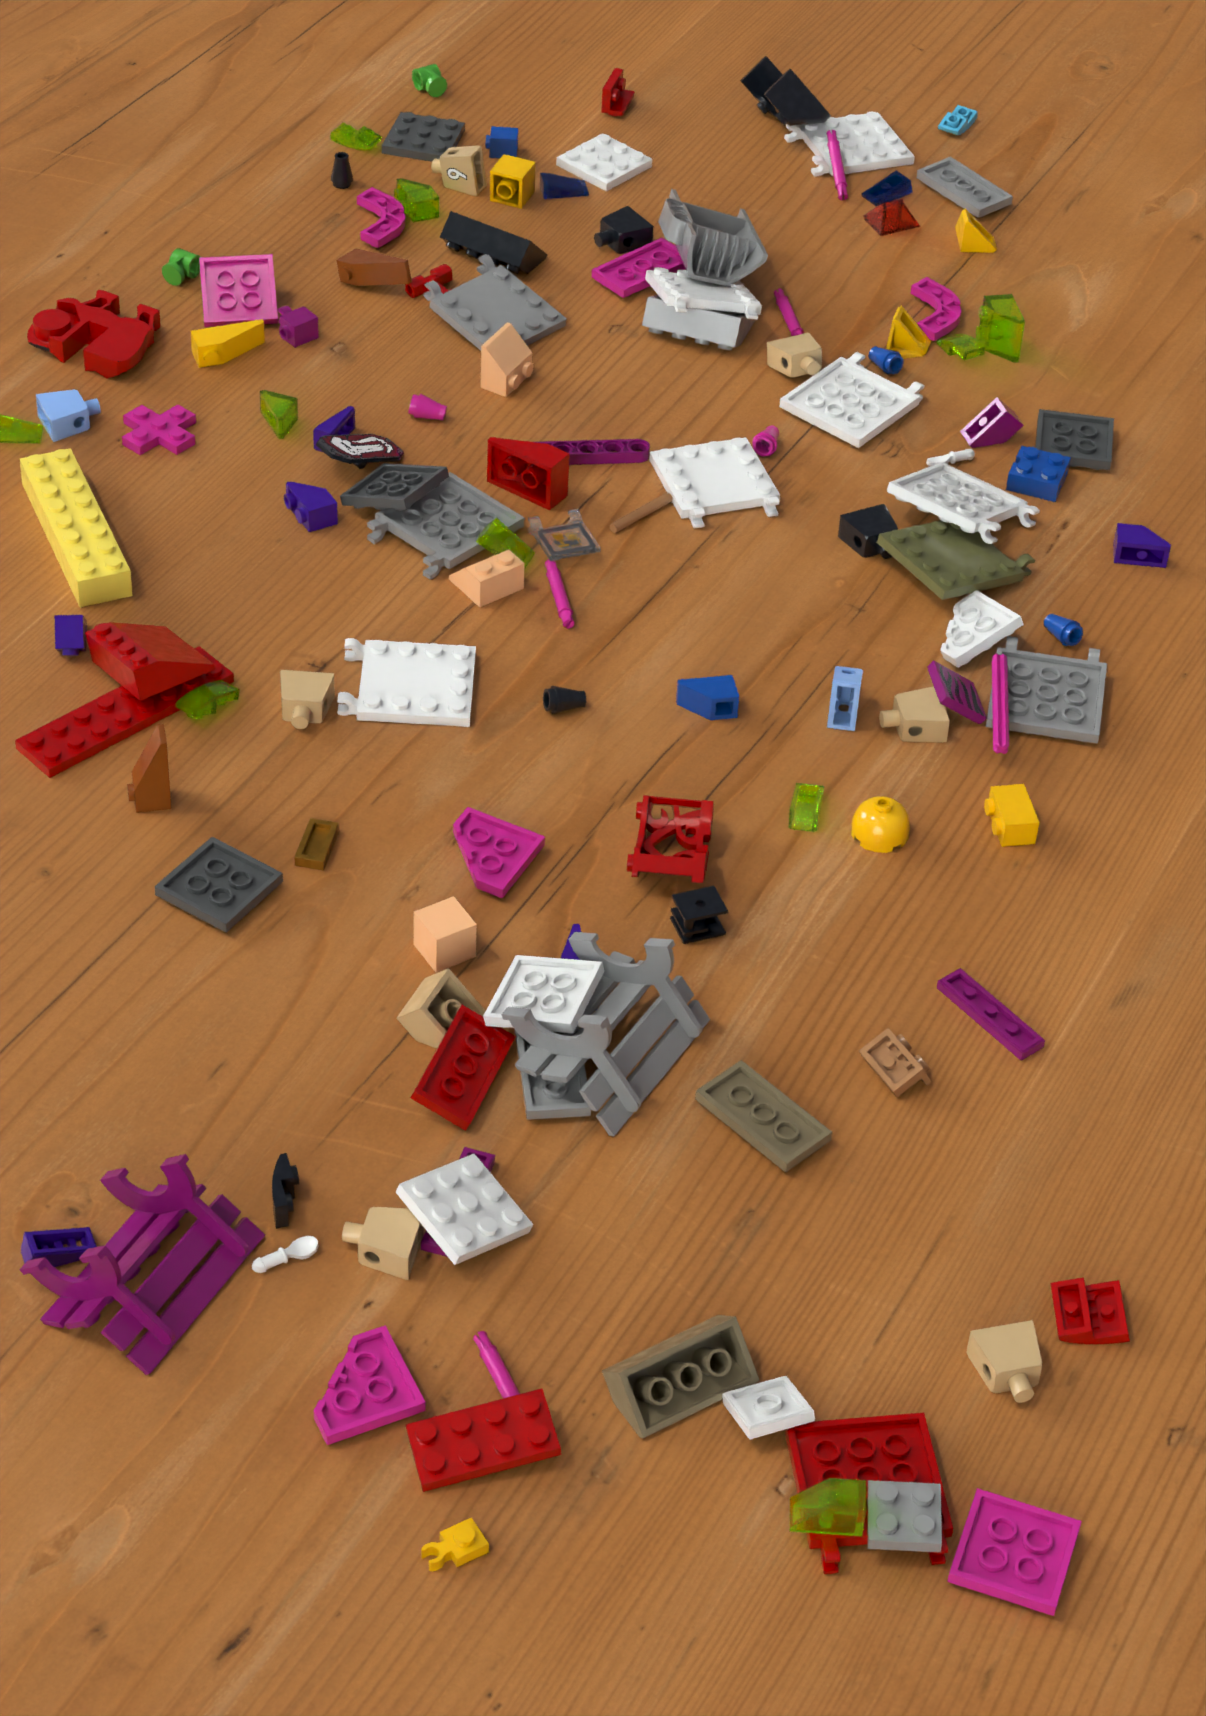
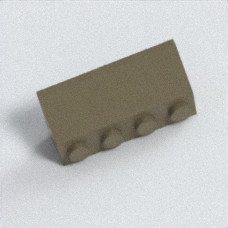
[602,1315,760,1438]

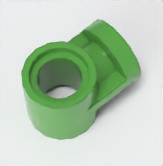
[412,64,447,97]
[162,248,201,286]

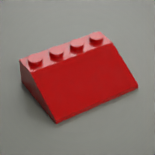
[85,622,216,701]

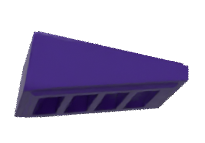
[313,406,355,452]
[21,1227,97,1267]

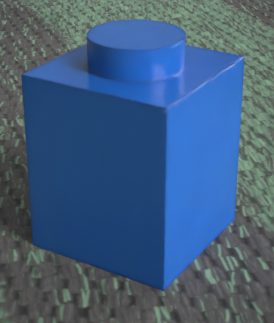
[485,126,518,159]

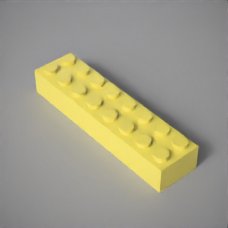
[19,448,133,607]

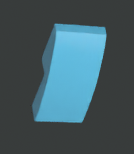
[938,105,978,135]

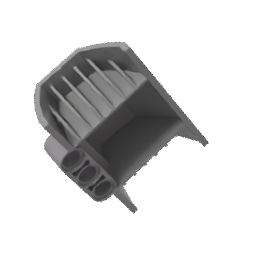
[658,189,768,286]

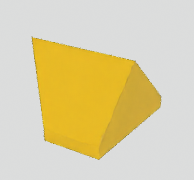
[955,208,997,253]
[886,305,931,359]

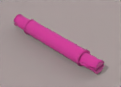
[826,130,848,200]
[774,288,804,336]
[545,559,575,629]
[473,1331,520,1398]

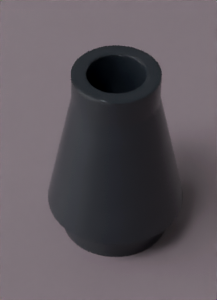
[331,152,354,189]
[543,686,586,714]

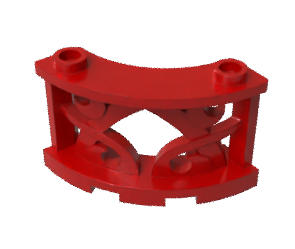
[627,795,714,884]

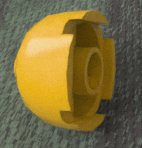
[851,796,910,853]

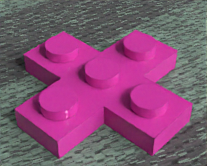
[122,405,196,455]

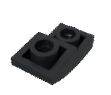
[272,1153,299,1229]

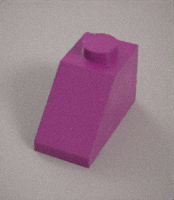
[960,397,1024,448]

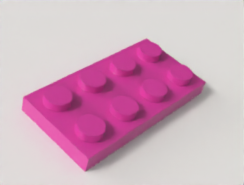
[591,238,686,298]

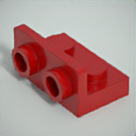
[601,68,635,116]

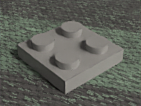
[868,1480,942,1552]

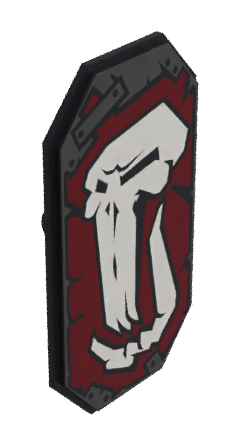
[316,434,404,469]

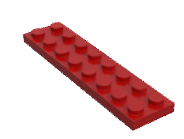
[15,646,234,778]

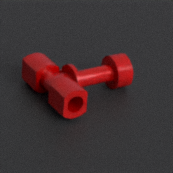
[405,264,453,298]

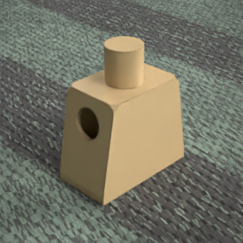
[767,333,822,377]
[280,670,335,729]
[879,686,950,742]
[342,1207,424,1280]
[966,1320,1042,1403]

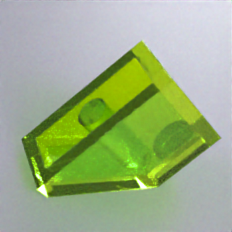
[789,1478,866,1537]

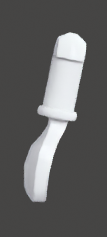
[926,449,975,466]
[252,1236,319,1273]

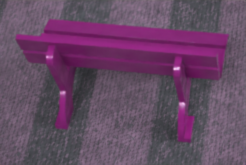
[20,1154,265,1375]

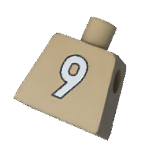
[431,146,487,196]

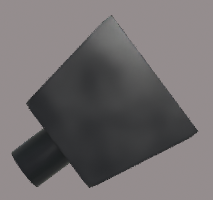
[594,206,654,254]
[838,504,898,559]

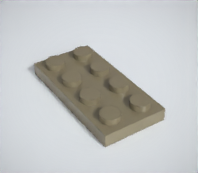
[695,1060,832,1172]

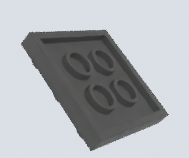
[382,112,465,162]
[1035,409,1114,470]
[340,463,449,511]
[155,837,283,933]

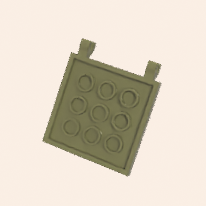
[877,520,1035,600]

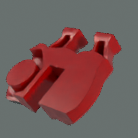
[27,289,161,378]

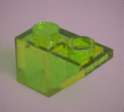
[394,178,439,223]

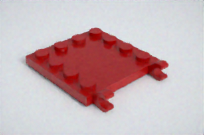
[785,1412,954,1574]

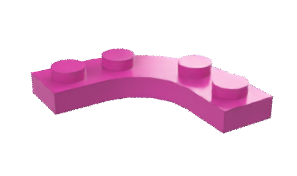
[357,187,405,248]
[910,277,962,341]

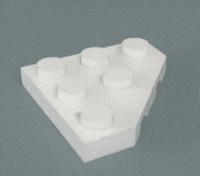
[940,590,1024,668]

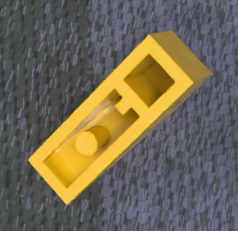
[191,319,265,368]

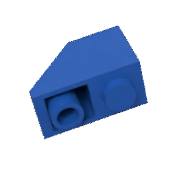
[676,675,740,720]

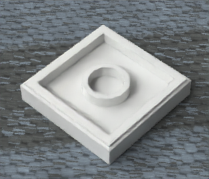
[722,1376,815,1440]

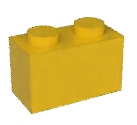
[984,784,1039,847]

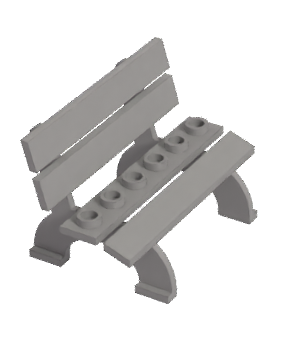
[501,932,710,1136]

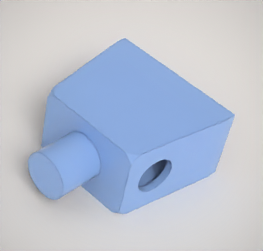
[36,389,101,442]
[827,666,863,731]

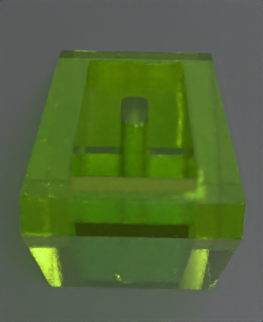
[260,390,298,439]

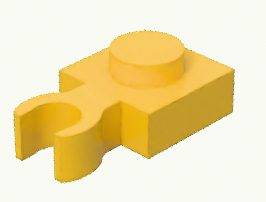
[421,1517,489,1572]

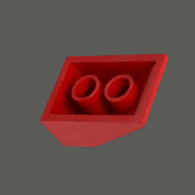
[487,437,570,510]

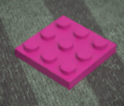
[199,254,278,327]
[947,1488,1082,1616]

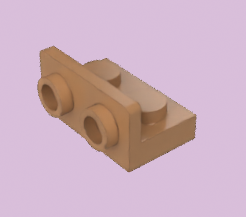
[859,1028,931,1097]

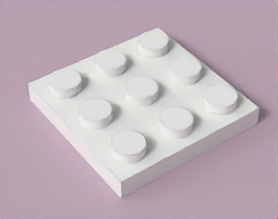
[556,133,653,191]
[483,955,604,1033]
[396,1154,534,1265]

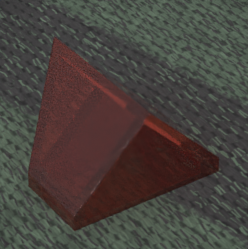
[863,199,920,236]

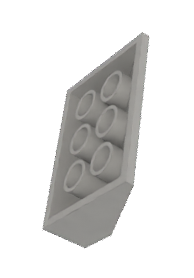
[642,295,756,350]

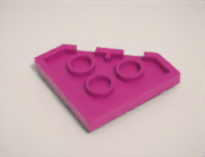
[453,807,545,898]
[314,1325,426,1445]

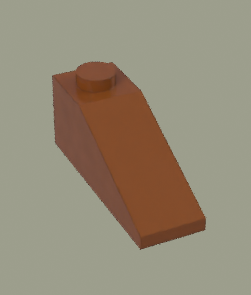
[336,248,412,286]
[127,724,172,813]

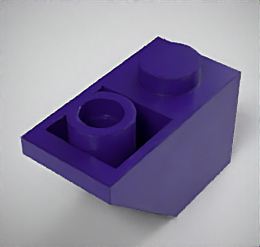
[284,481,338,532]

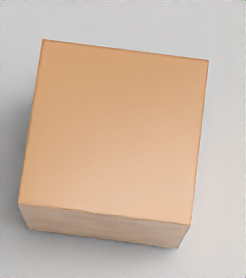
[414,896,477,973]

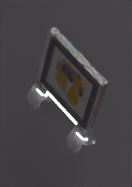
[528,509,601,561]

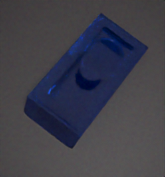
[862,170,913,206]
[539,173,589,199]

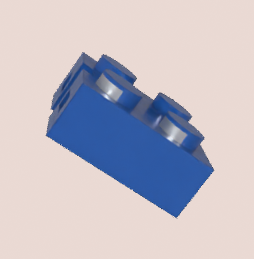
[1006,445,1071,502]

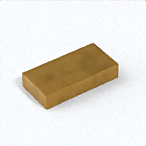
[294,818,339,871]

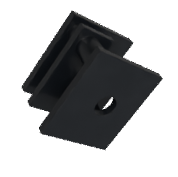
[670,886,728,944]

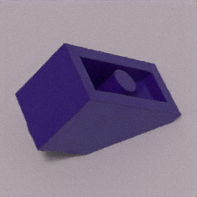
[1113,523,1171,568]
[54,615,87,656]

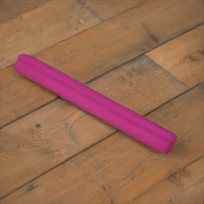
[992,654,1009,754]

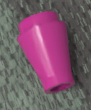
[408,393,447,421]
[752,426,779,456]

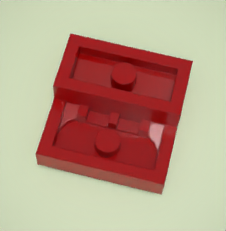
[1050,1277,1130,1344]

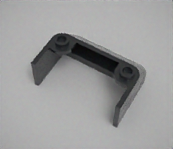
[740,56,831,126]

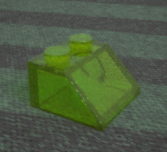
[976,294,1025,363]

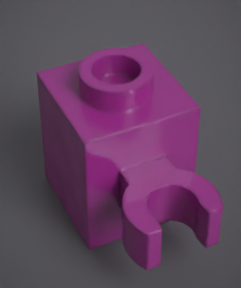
[278,305,319,348]

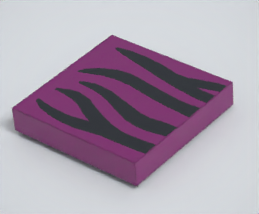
[927,660,987,724]

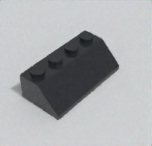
[440,211,547,274]

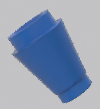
[868,346,904,375]
[1044,614,1083,646]

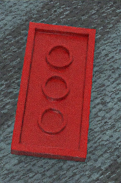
[410,1004,516,1131]
[405,1388,561,1492]

